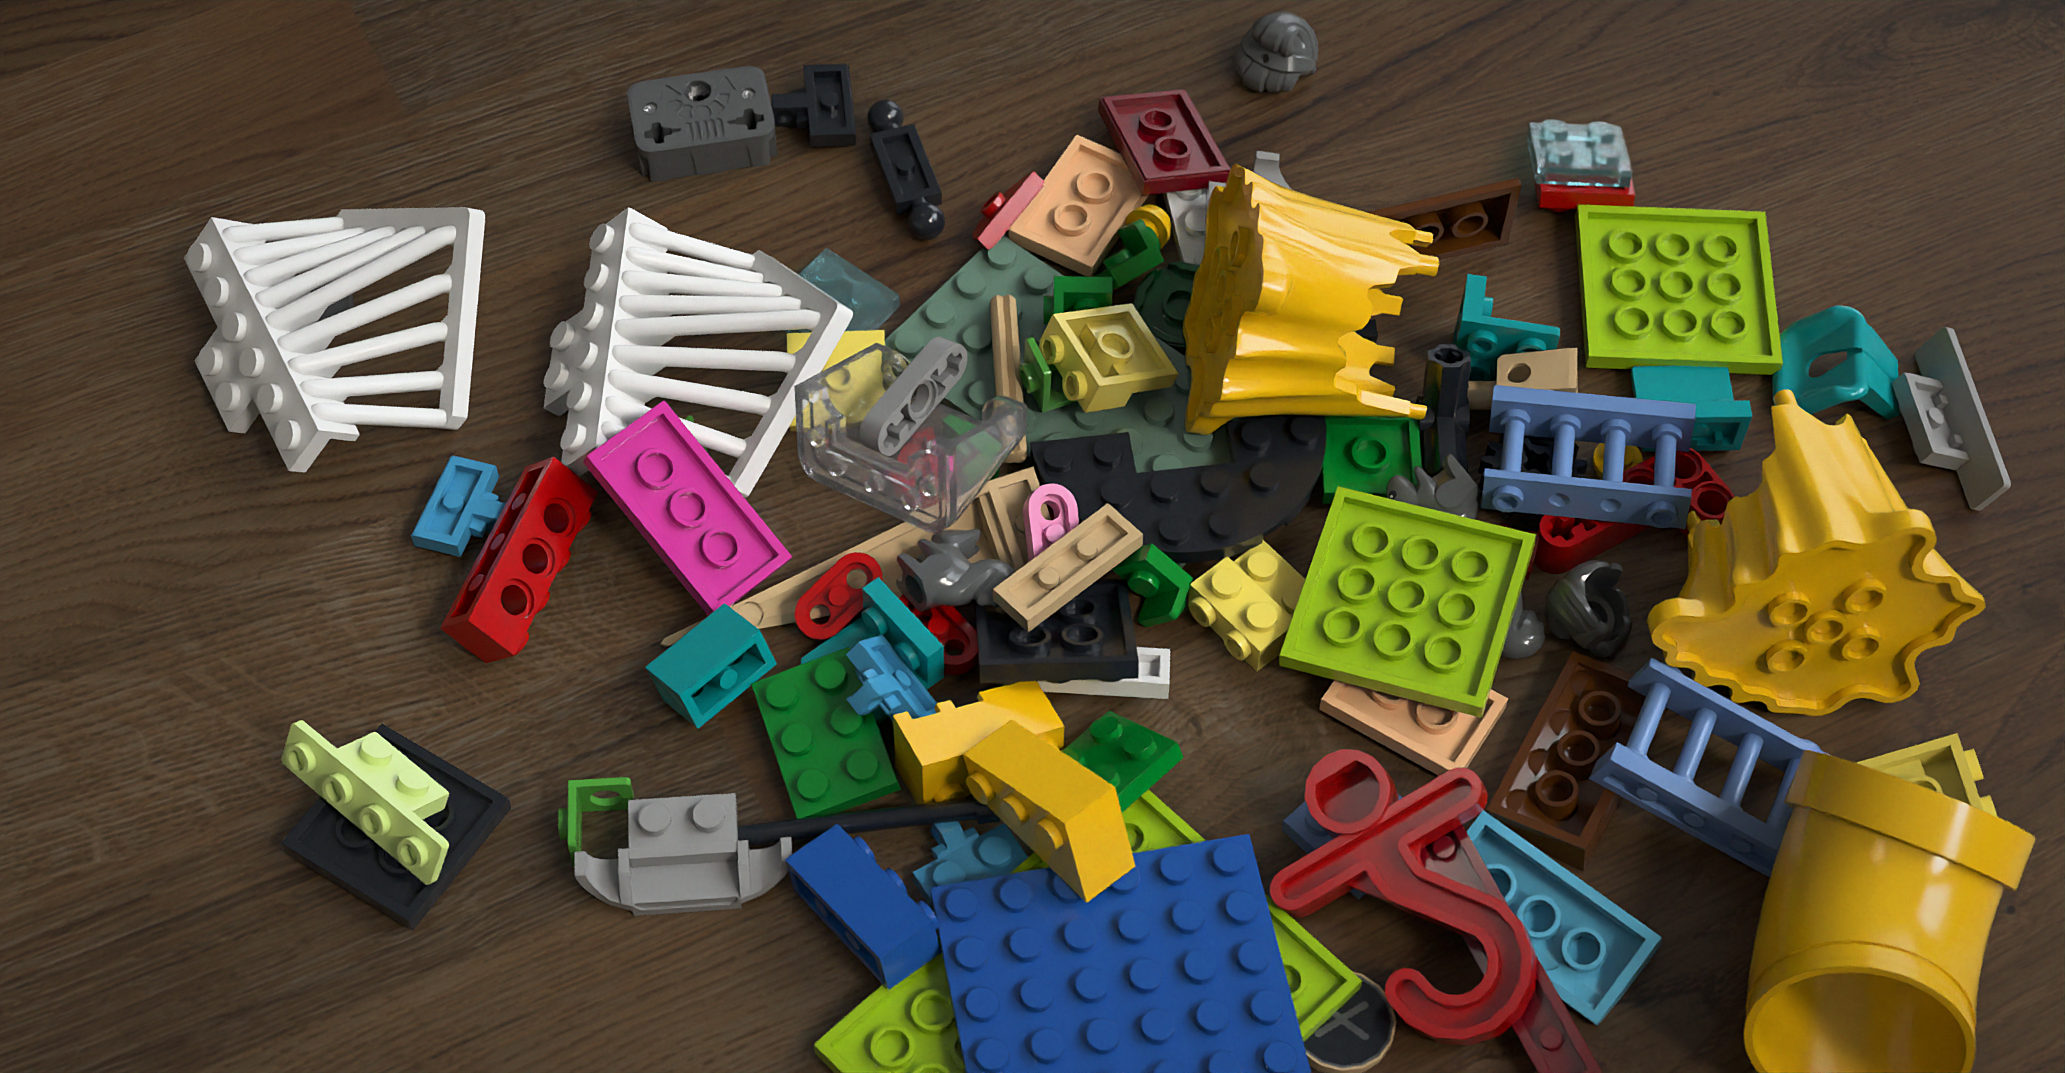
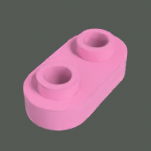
[1023,484,1079,562]

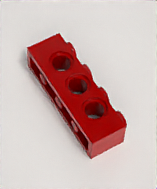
[440,457,598,663]

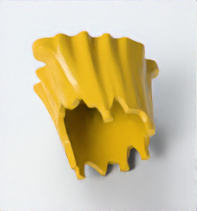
[1183,164,1439,435]
[1646,389,1986,716]

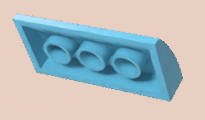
[1467,810,1662,1026]

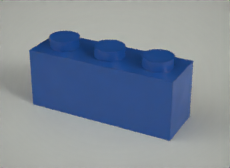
[785,824,941,990]

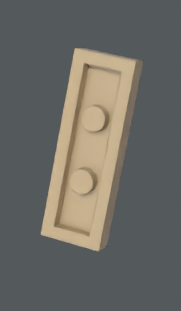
[993,503,1143,632]

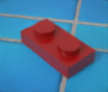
[1534,168,1635,212]

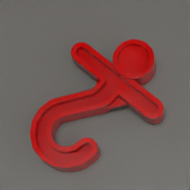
[1270,749,1537,1045]

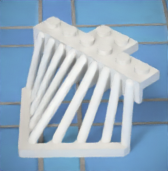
[184,207,485,473]
[543,207,853,498]

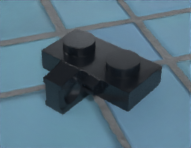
[771,64,856,147]

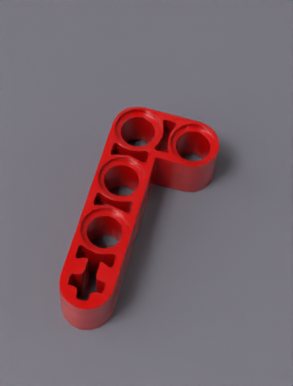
[1532,448,1735,574]

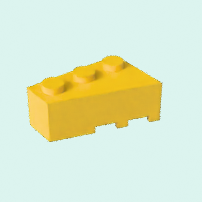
[893,681,1064,805]
[963,719,1136,903]

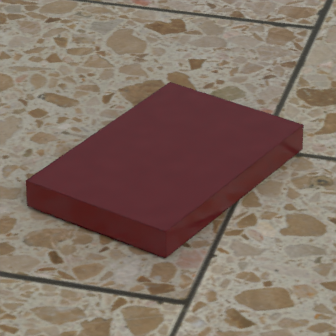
[1098,89,1230,195]

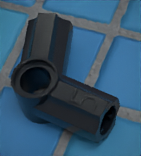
[1416,344,1471,477]

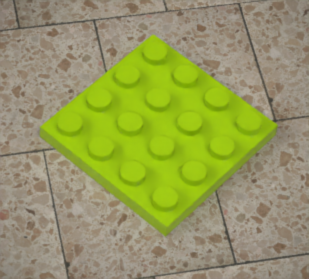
[1575,204,1783,375]
[1279,486,1536,718]

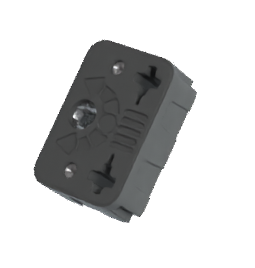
[627,66,777,181]

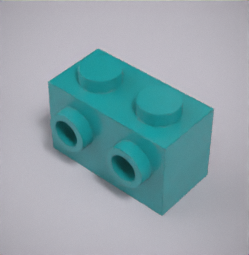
[645,603,777,729]

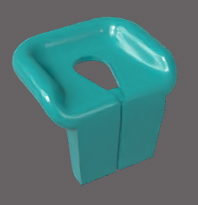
[1772,305,1900,420]

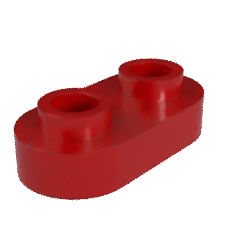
[795,552,883,641]
[899,594,978,675]

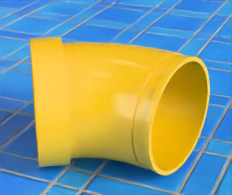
[1744,750,2036,1073]

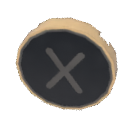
[1304,971,1396,1073]

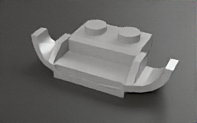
[575,793,792,916]

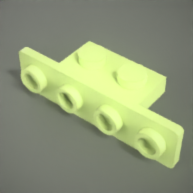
[281,720,449,885]

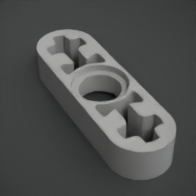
[859,337,967,456]

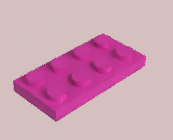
[583,400,792,616]

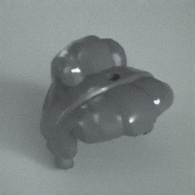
[1233,11,1319,93]
[1545,560,1632,658]

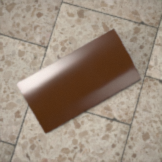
[1367,178,1521,260]
[1486,651,1668,871]

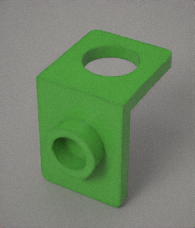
[1019,337,1078,413]
[558,777,635,868]

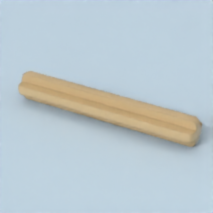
[990,294,1027,464]

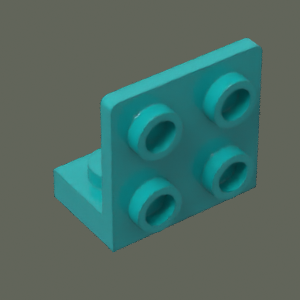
[1452,274,1560,381]
[1630,366,1752,452]
[801,577,944,724]

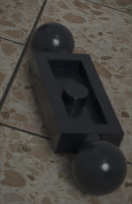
[867,99,945,240]

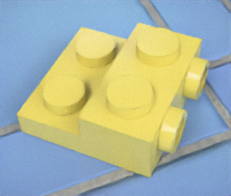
[1039,303,1179,413]
[1188,540,1305,672]
[1856,733,1998,817]

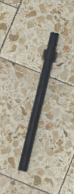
[738,798,1000,846]

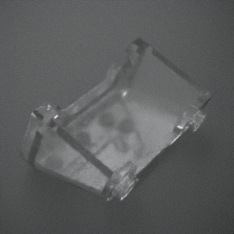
[794,343,1027,533]

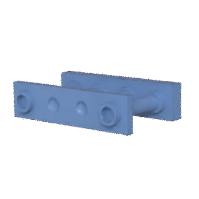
[1481,385,1696,529]
[1589,658,1829,877]

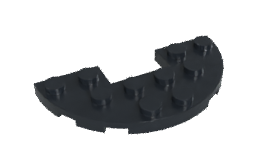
[1030,415,1326,563]

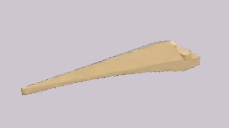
[660,467,1051,647]

